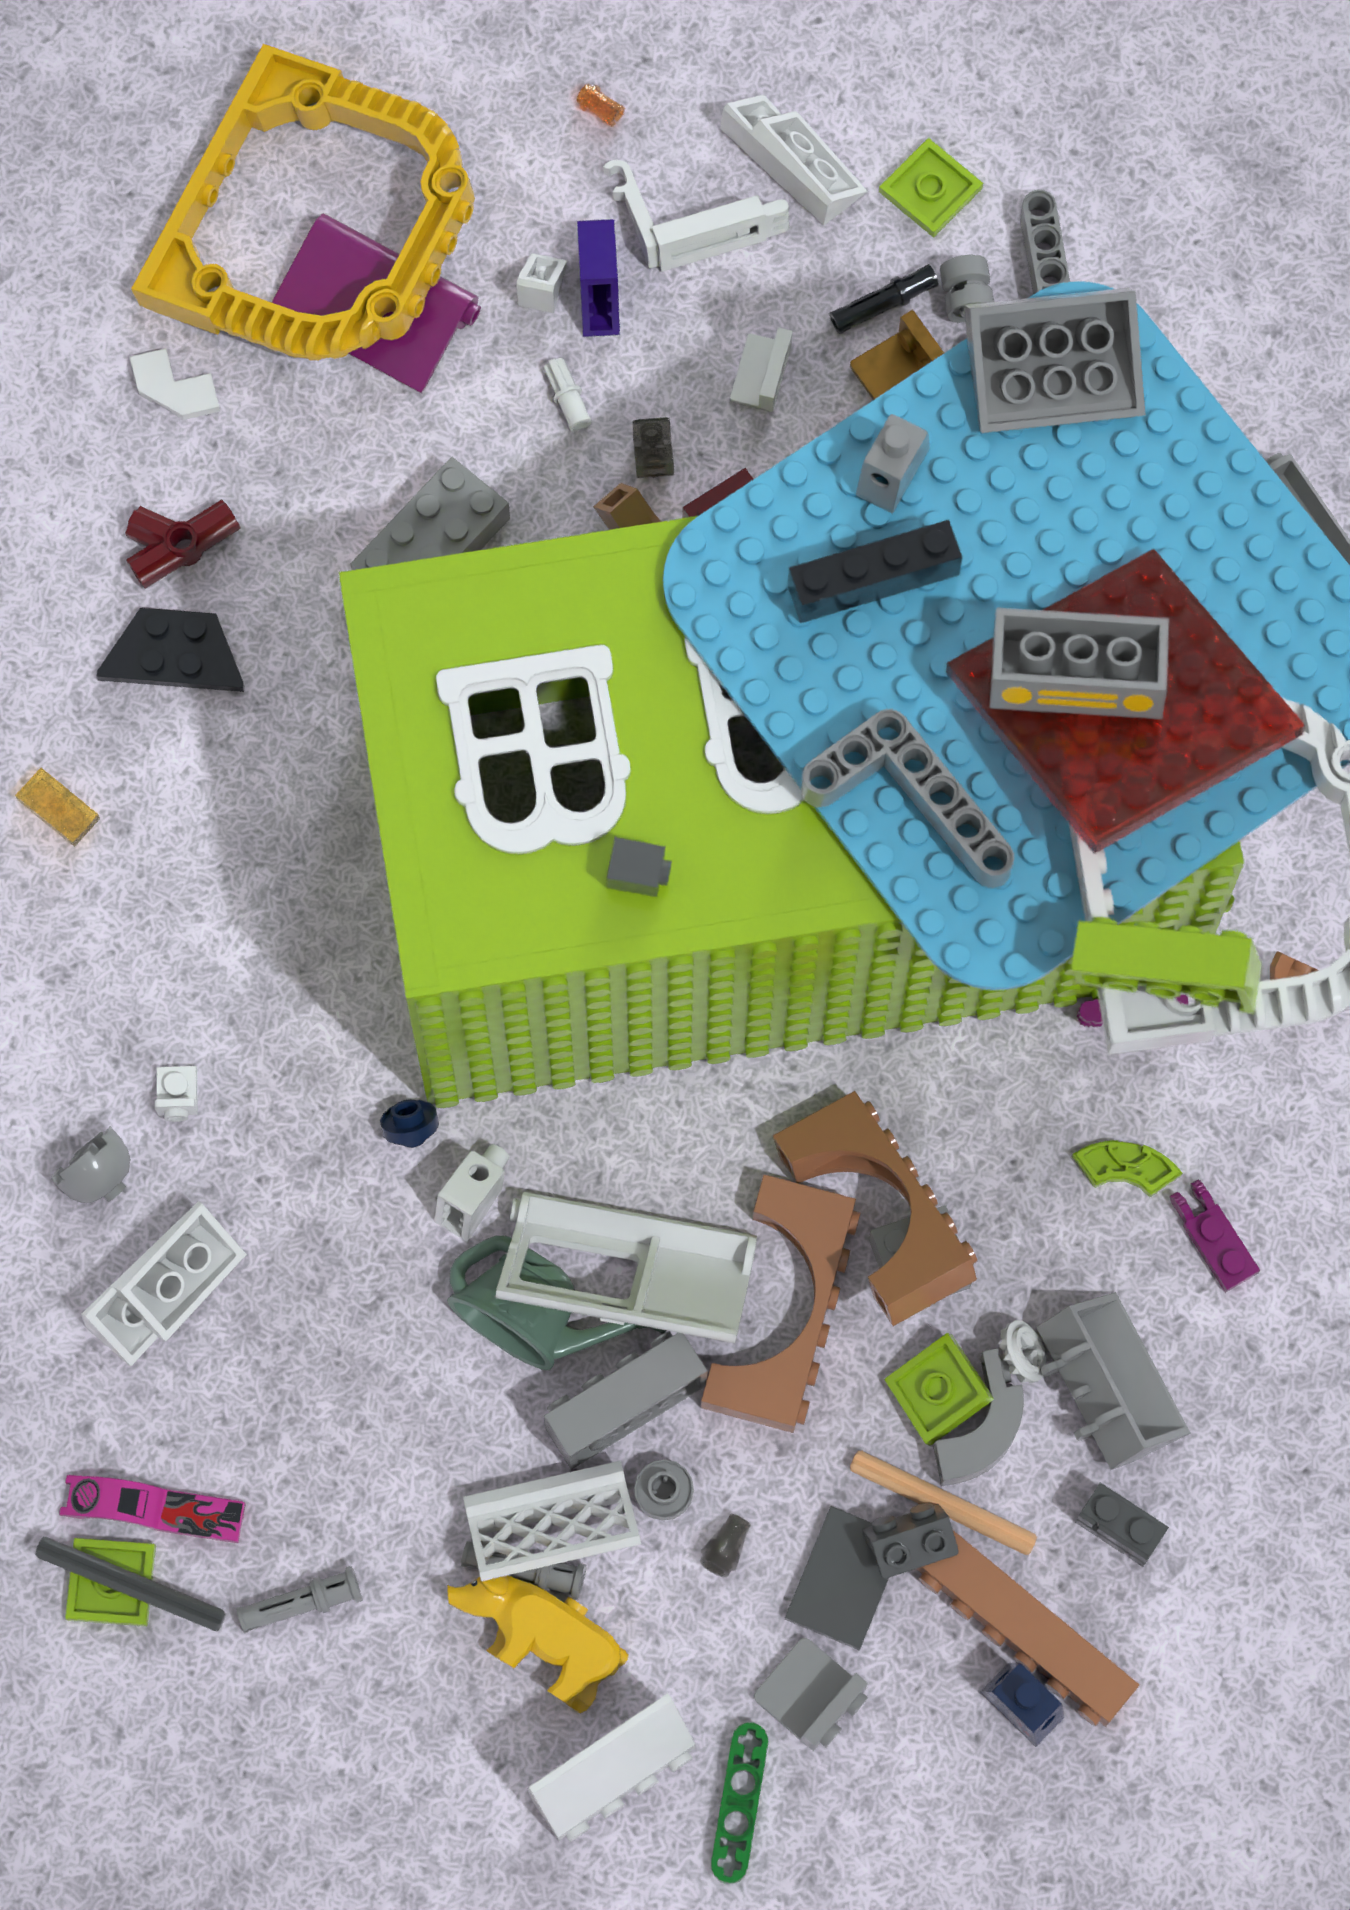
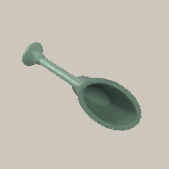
[447,1235,667,1370]

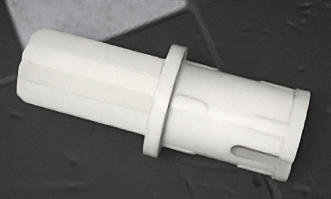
[544,358,592,432]

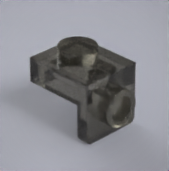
[632,417,674,478]

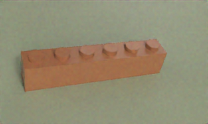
[916,1530,1140,1727]

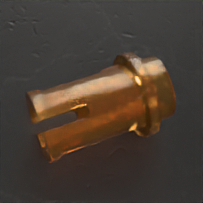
[576,84,625,127]

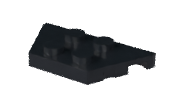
[96,608,245,692]

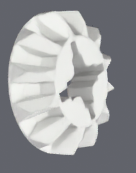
[999,1320,1046,1384]

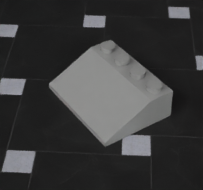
[964,288,1145,433]

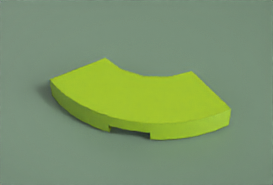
[1072,1140,1183,1197]

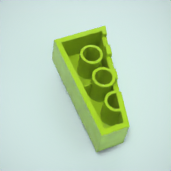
[1071,917,1262,1014]

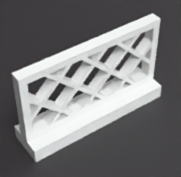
[463,1460,641,1581]

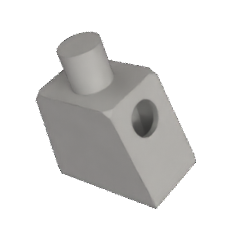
[856,414,930,514]

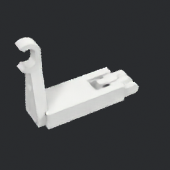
[603,160,789,272]

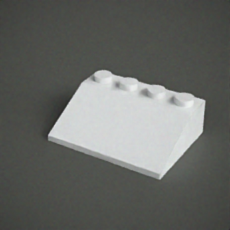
[528,1693,695,1842]

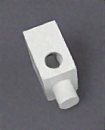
[434,1144,510,1242]

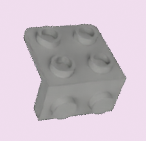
[754,1638,868,1751]

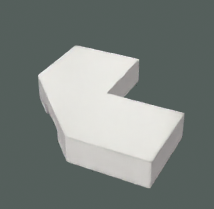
[130,348,220,420]

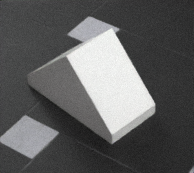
[517,253,567,313]

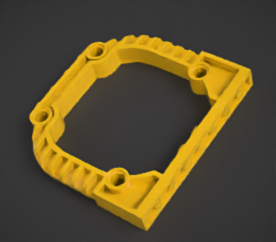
[131,44,475,361]

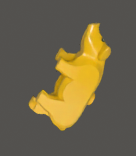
[447,1575,628,1713]

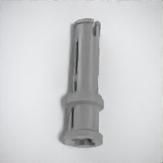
[461,1541,586,1600]
[237,1566,362,1633]

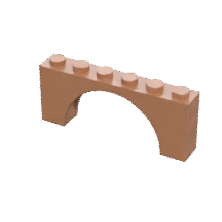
[773,1091,978,1326]
[701,1174,861,1433]

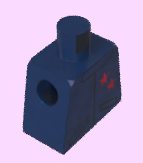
[980,1662,1064,1747]

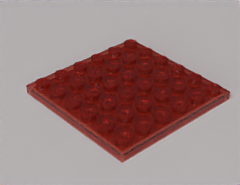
[946,548,1305,854]

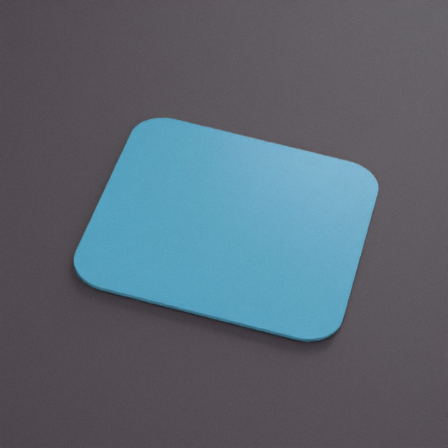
[663,281,1350,990]

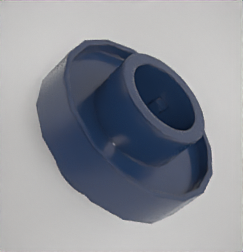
[380,1100,439,1148]

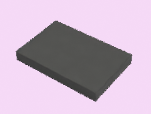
[785,1506,889,1651]

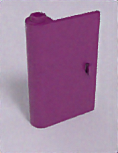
[272,213,481,393]

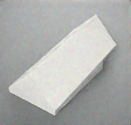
[720,95,867,226]
[82,1201,247,1366]

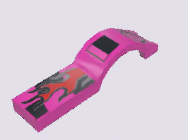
[59,1475,246,1544]

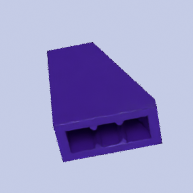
[577,219,620,337]

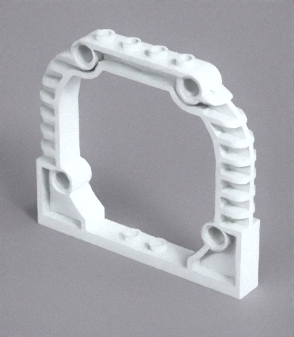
[1053,695,1350,1055]

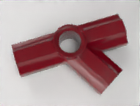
[125,499,241,589]

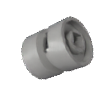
[940,254,994,323]

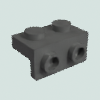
[862,1503,959,1579]

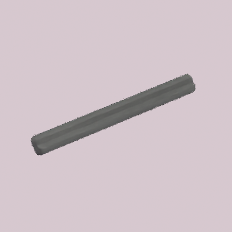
[35,1537,226,1631]

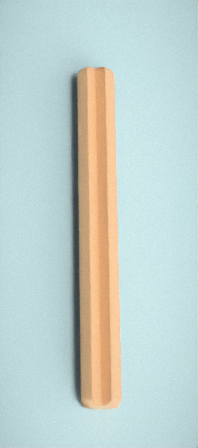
[850,1451,1037,1555]

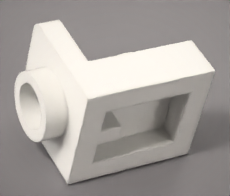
[155,1066,198,1122]

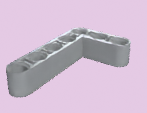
[1020,190,1070,294]
[801,709,1014,888]

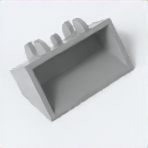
[1036,1292,1190,1470]

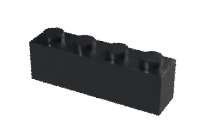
[787,519,963,623]

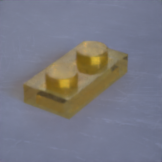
[15,768,100,847]

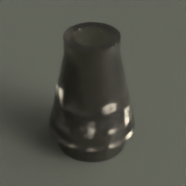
[700,1514,751,1577]

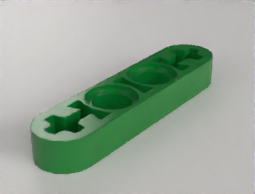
[711,1723,768,1884]

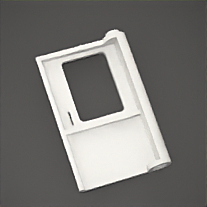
[496,1192,757,1343]

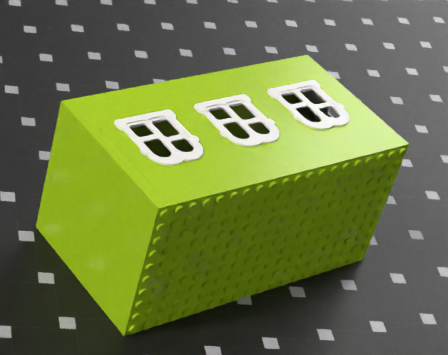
[339,516,1245,1108]

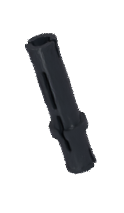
[829,264,939,334]

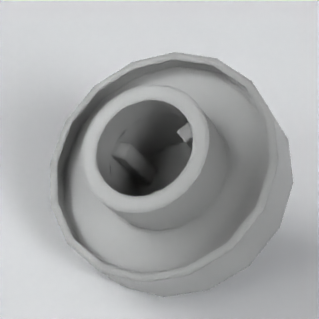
[634,1459,694,1521]

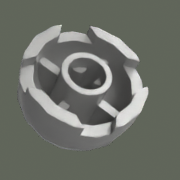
[51,1126,131,1203]

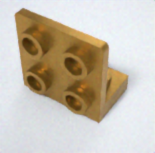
[850,309,944,400]

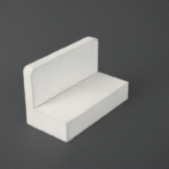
[730,328,793,412]

